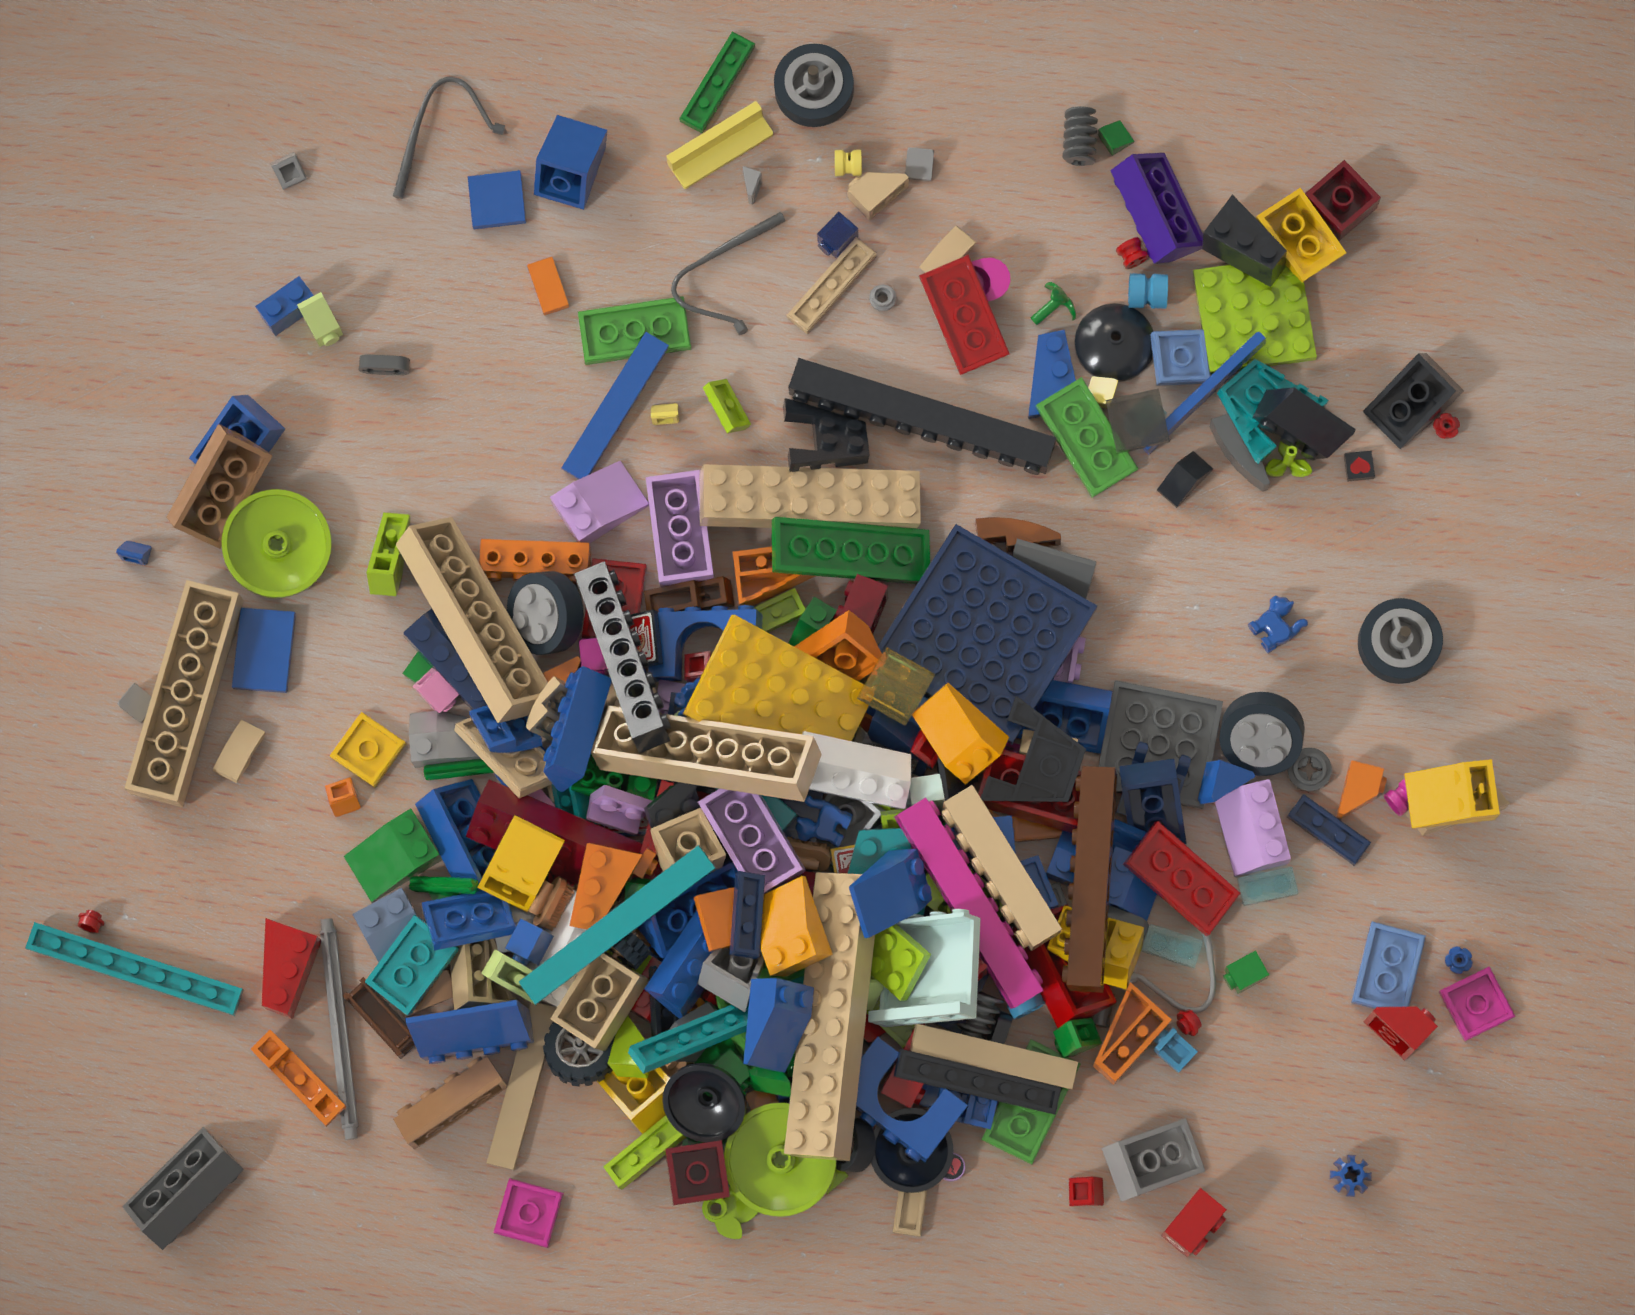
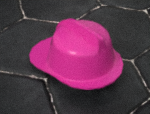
[971,257,1011,302]

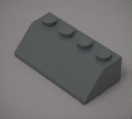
[122,1127,244,1250]

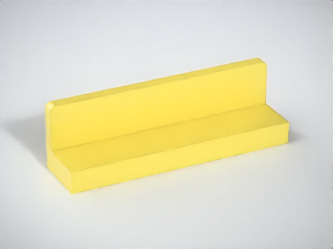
[666,101,773,189]

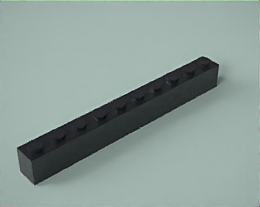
[788,358,1056,475]

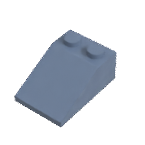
[353,888,418,962]

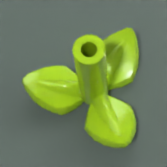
[1265,441,1312,477]

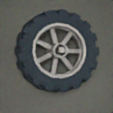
[543,1022,615,1087]

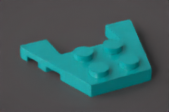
[1217,359,1329,464]
[848,825,944,919]

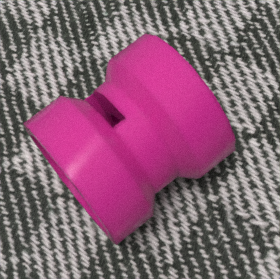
[1384,778,1408,816]

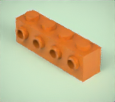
[479,539,591,584]

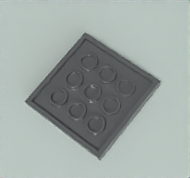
[1098,680,1223,809]

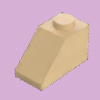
[848,172,909,221]

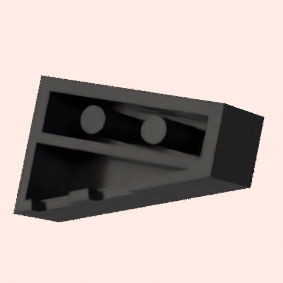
[1202,194,1287,287]

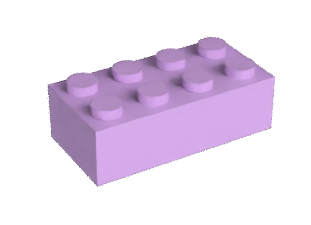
[646,470,714,587]
[698,789,806,894]

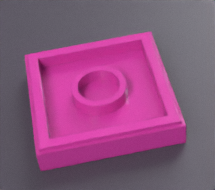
[1439,966,1515,1042]
[493,1178,563,1248]

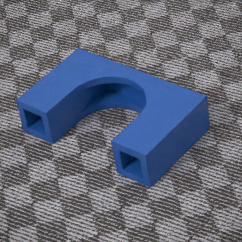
[648,605,763,682]
[856,1037,968,1162]

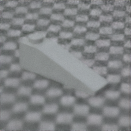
[409,711,481,768]

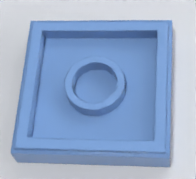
[1150,329,1210,386]

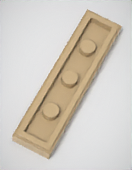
[787,237,876,334]

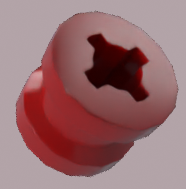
[1116,237,1149,270]

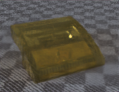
[857,647,935,725]

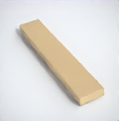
[486,1002,557,1171]
[910,1024,1078,1089]

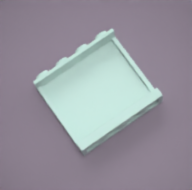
[868,909,980,1027]

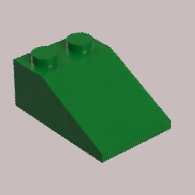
[344,808,442,903]

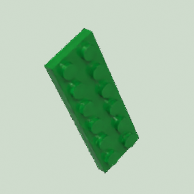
[772,517,930,584]

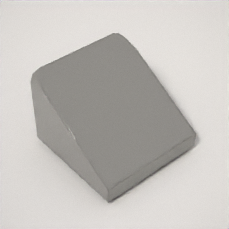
[905,147,934,181]
[270,152,307,190]
[742,166,762,205]
[117,683,151,723]

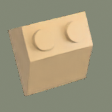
[650,808,726,873]

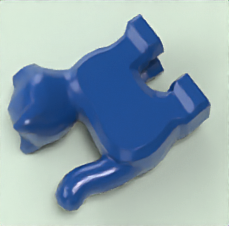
[1248,595,1308,654]
[795,795,853,847]

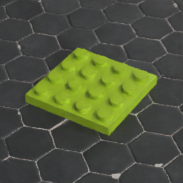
[1193,265,1317,375]

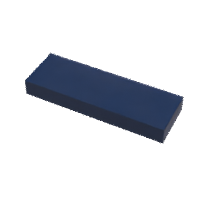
[1287,794,1371,866]
[730,871,765,959]

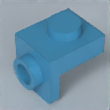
[1153,1027,1198,1073]

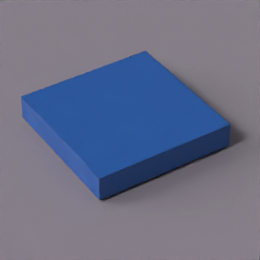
[467,170,526,230]

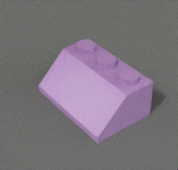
[1215,779,1291,877]

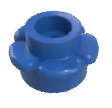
[1445,946,1473,974]

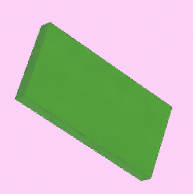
[578,296,691,365]
[1035,377,1138,498]
[981,1039,1081,1165]

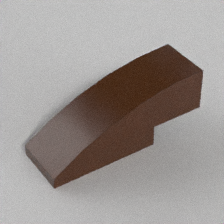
[644,576,734,612]

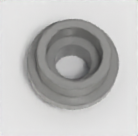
[869,284,896,311]

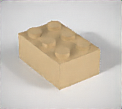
[550,952,649,1051]

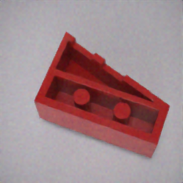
[262,918,321,1019]

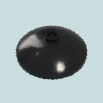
[1075,303,1154,382]
[663,1063,746,1142]
[871,1108,954,1193]

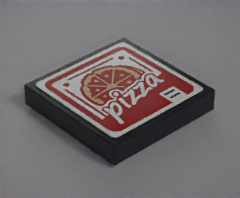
[630,609,663,668]

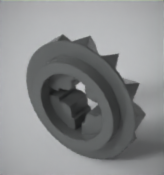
[1287,748,1332,792]

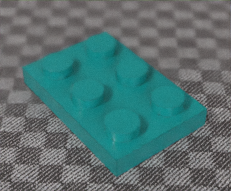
[365,915,459,1016]

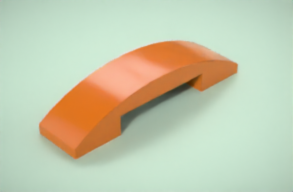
[251,1029,347,1127]

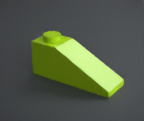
[366,512,410,596]

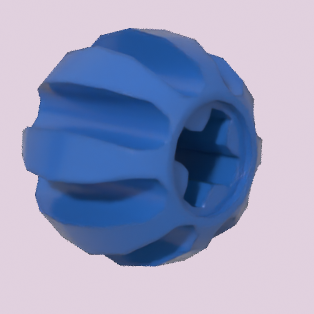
[1330,1155,1372,1197]

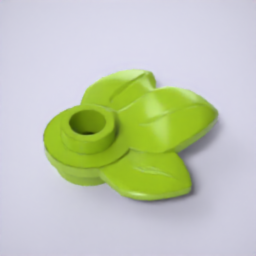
[702,1187,758,1239]

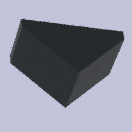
[1157,451,1213,508]

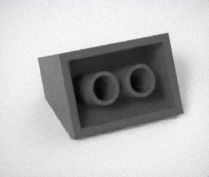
[1013,539,1096,599]

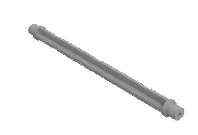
[320,918,359,1140]

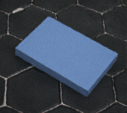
[1351,921,1426,1009]

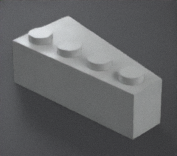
[698,944,765,1012]

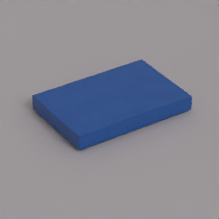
[232,608,296,693]
[422,890,516,951]

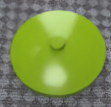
[222,489,331,598]
[724,1103,837,1217]

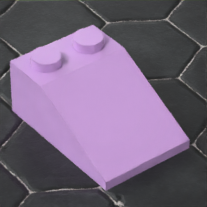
[550,461,649,544]

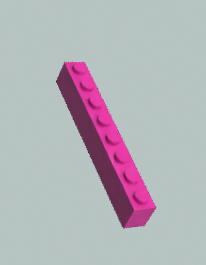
[894,797,1043,1009]

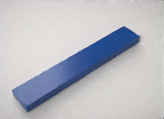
[561,332,669,479]
[1141,332,1266,455]

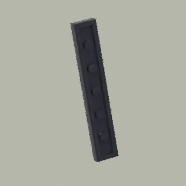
[893,1049,1061,1115]

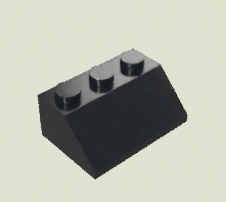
[1252,388,1356,461]

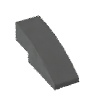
[1209,414,1270,492]

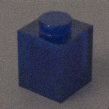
[817,211,859,259]

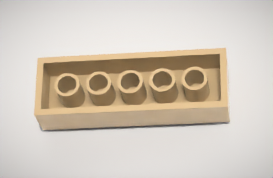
[941,785,1062,951]

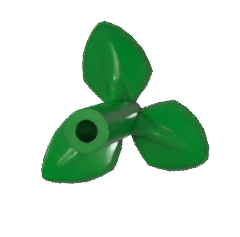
[1030,282,1076,325]

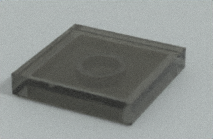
[1105,388,1170,454]

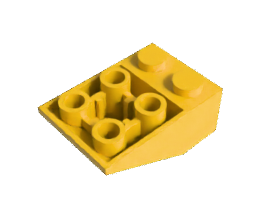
[1404,759,1500,829]
[477,815,565,912]
[1047,905,1144,990]

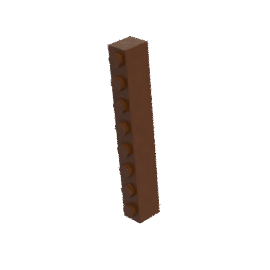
[1062,766,1118,993]

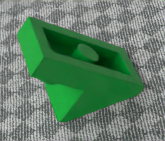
[749,1050,796,1097]

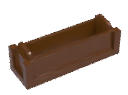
[343,977,415,1059]

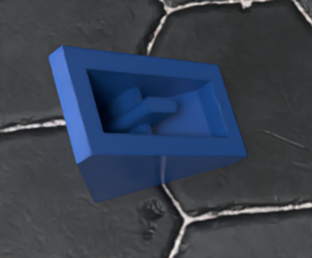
[1198,760,1255,804]

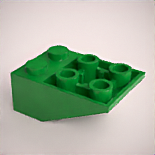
[571,740,659,801]

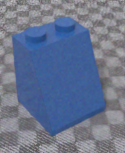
[534,115,607,210]

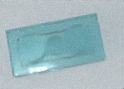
[1237,867,1298,906]
[1141,924,1203,968]

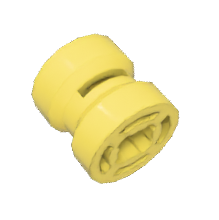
[835,150,862,176]

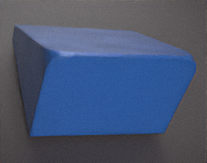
[116,541,152,565]

